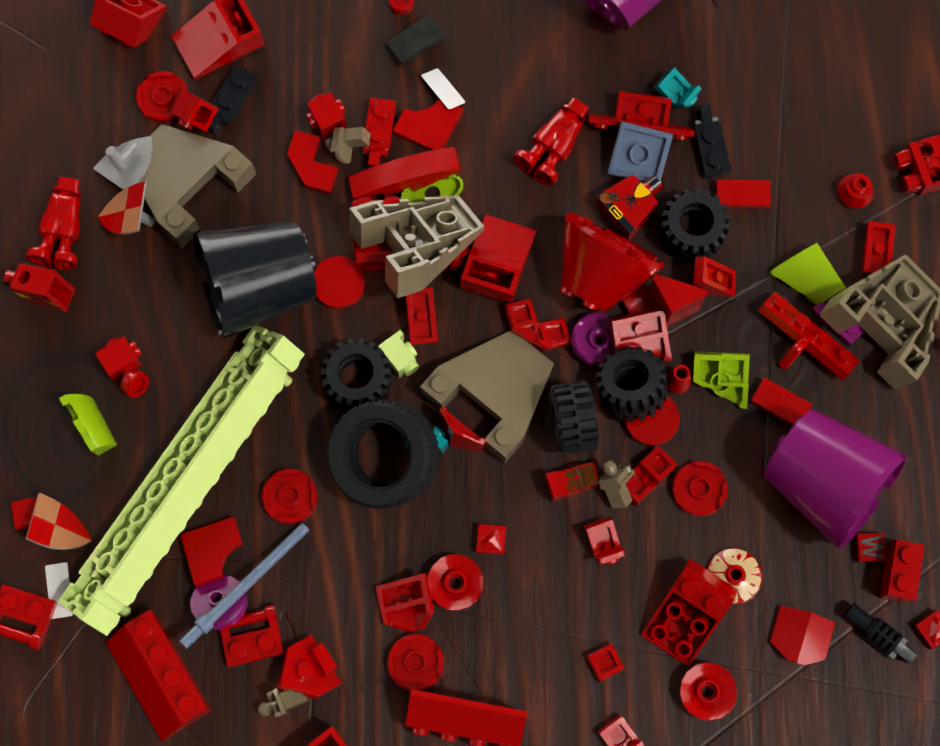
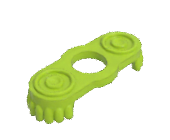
[401,174,463,203]

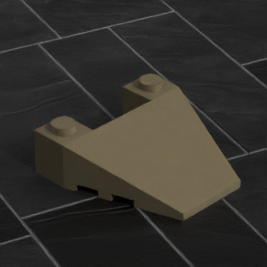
[139,124,256,249]
[349,195,484,298]
[819,254,940,391]
[420,330,554,464]

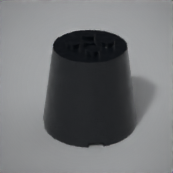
[193,220,317,339]

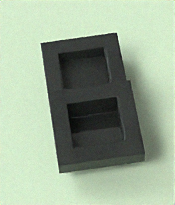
[385,16,446,66]

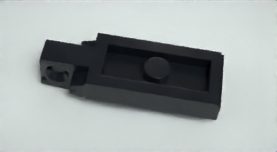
[207,64,259,135]
[694,104,731,179]

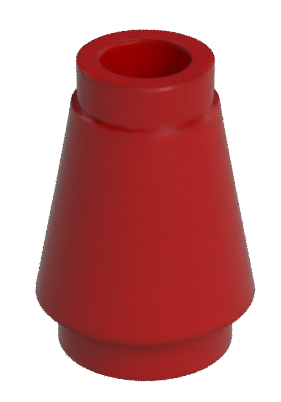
[666,365,691,394]

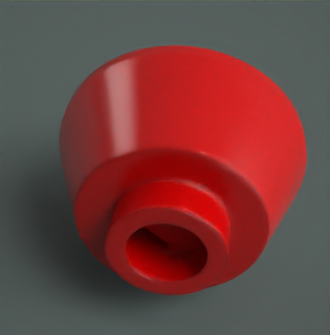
[838,173,874,208]

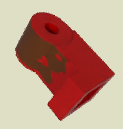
[544,462,600,502]

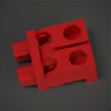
[893,134,940,196]

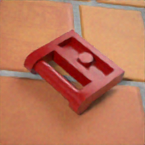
[0,584,58,651]
[220,604,285,668]

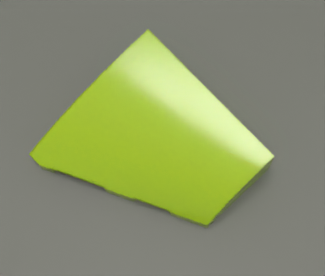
[769,243,846,305]
[693,351,750,409]
[59,394,117,456]

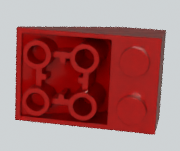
[171,0,265,79]
[461,215,537,303]
[641,558,738,667]

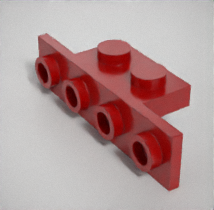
[588,90,695,140]

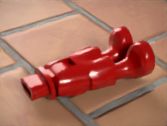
[513,98,589,186]
[26,177,81,270]

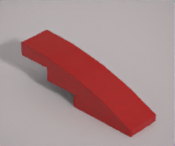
[349,147,461,201]

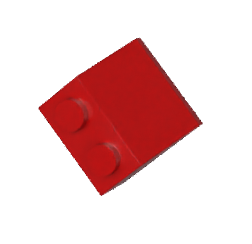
[89,0,167,47]

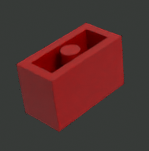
[879,539,925,604]

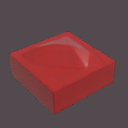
[476,524,507,556]
[913,610,940,650]

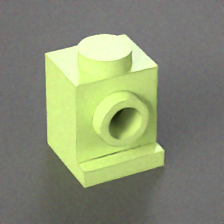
[378,330,419,378]

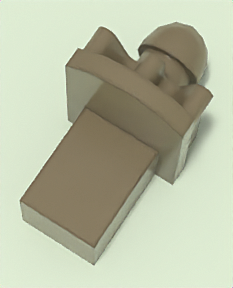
[325,127,371,164]
[598,460,635,509]
[258,688,309,717]

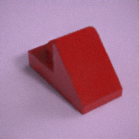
[693,256,736,297]

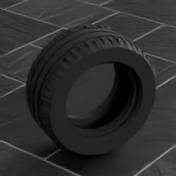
[327,400,440,509]

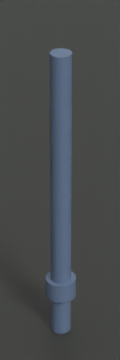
[179,523,309,649]

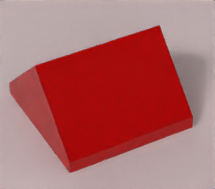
[648,274,708,326]

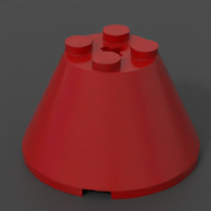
[560,212,665,312]

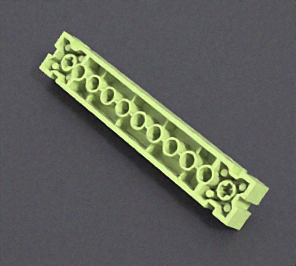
[58,325,305,636]

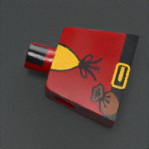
[596,175,663,240]
[3,263,75,313]

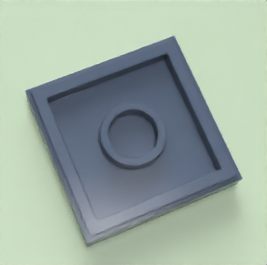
[607,121,673,183]

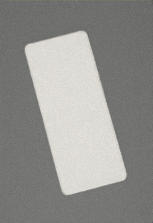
[421,68,465,109]
[45,562,73,619]

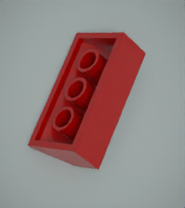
[106,609,213,742]
[405,689,528,746]

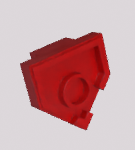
[278,635,341,699]

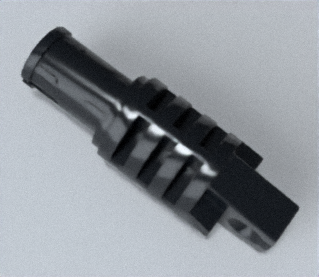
[843,603,917,664]

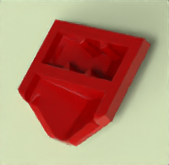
[439,406,486,452]
[376,573,434,632]
[770,605,835,666]

